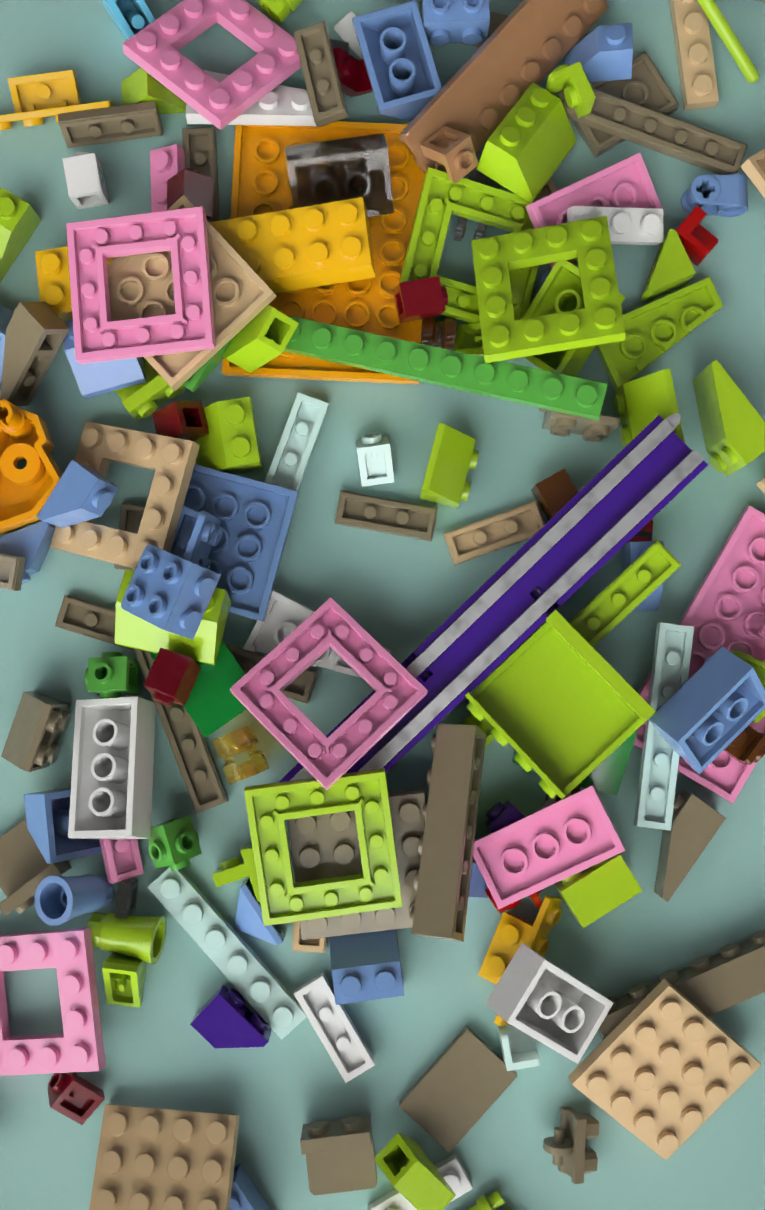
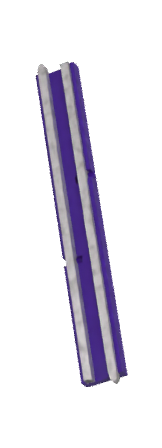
[279,413,708,847]

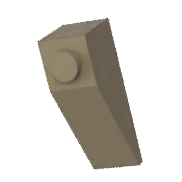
[0,302,69,406]
[654,790,726,902]

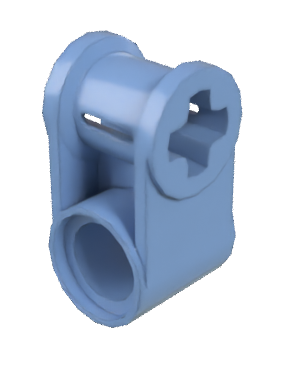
[681,173,748,217]

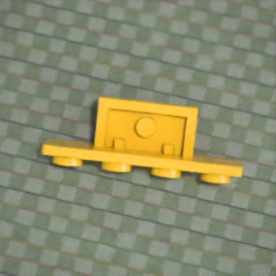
[0,70,114,130]
[478,895,562,1026]

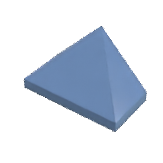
[234,878,286,946]

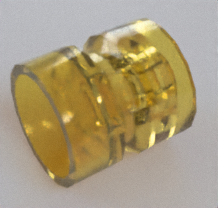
[212,724,270,785]

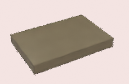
[571,51,679,158]
[399,1026,518,1153]

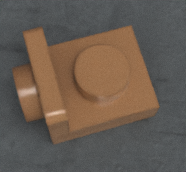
[420,126,478,183]

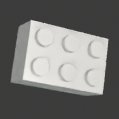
[485,943,614,1064]

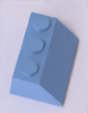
[352,0,442,121]
[649,646,765,774]

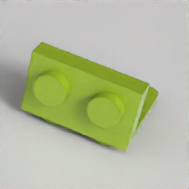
[115,358,185,422]

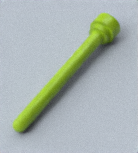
[697,0,759,83]

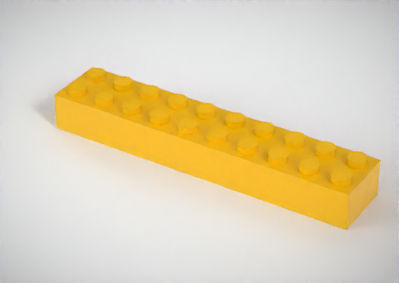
[35,197,376,322]

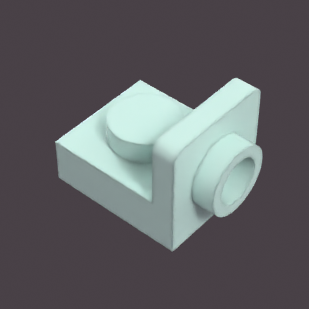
[355,433,395,487]

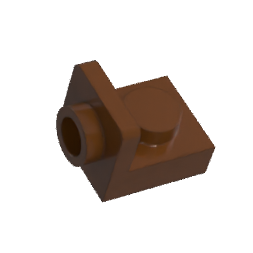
[723,725,765,765]

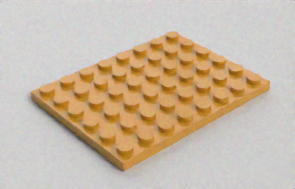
[222,121,425,385]

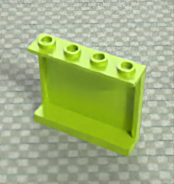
[465,610,656,799]

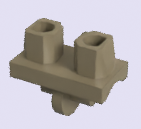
[543,1107,599,1184]

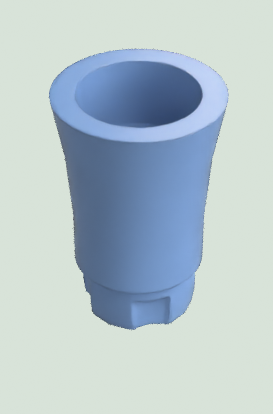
[34,874,114,926]

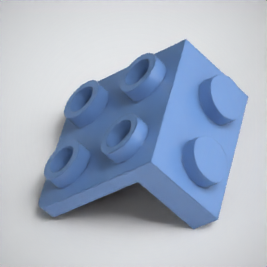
[422,0,490,46]
[170,506,223,569]
[121,545,221,640]

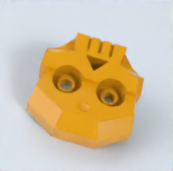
[0,399,62,535]

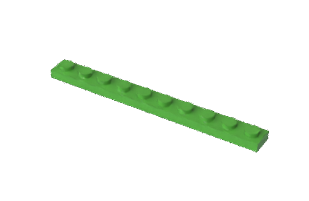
[284,315,608,421]

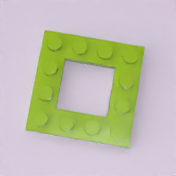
[399,167,539,323]
[471,215,626,363]
[244,768,403,926]

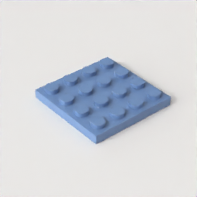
[183,465,299,622]

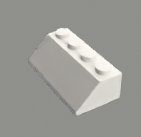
[68,696,156,839]

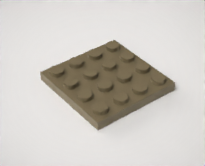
[288,789,425,940]

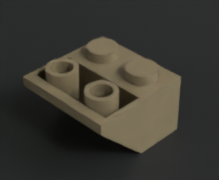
[1,691,72,772]

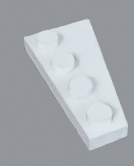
[185,70,316,126]
[243,590,392,678]

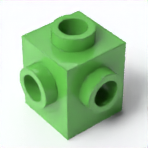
[84,652,140,699]
[148,815,202,871]

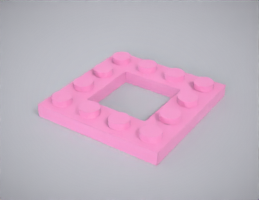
[123,0,301,130]
[66,206,216,364]
[230,597,428,790]
[0,927,106,1076]

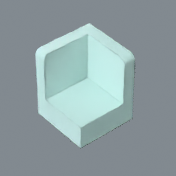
[497,1025,541,1071]

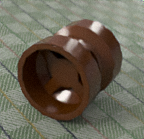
[421,317,456,351]

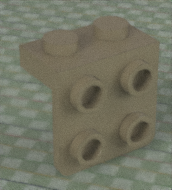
[539,375,620,442]
[0,818,72,916]
[300,1116,377,1195]

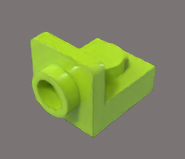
[545,61,596,118]

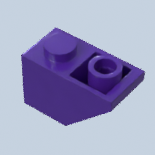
[190,985,272,1049]

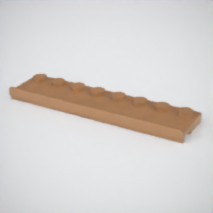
[398,0,609,174]

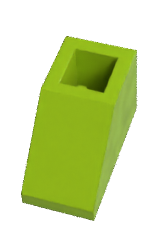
[223,305,299,373]
[374,1133,456,1210]

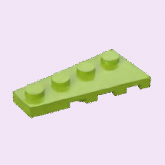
[595,277,723,391]

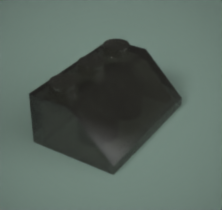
[285,133,394,217]

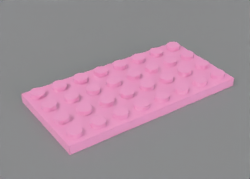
[633,506,765,803]

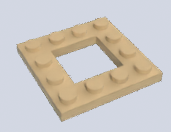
[50,421,200,569]

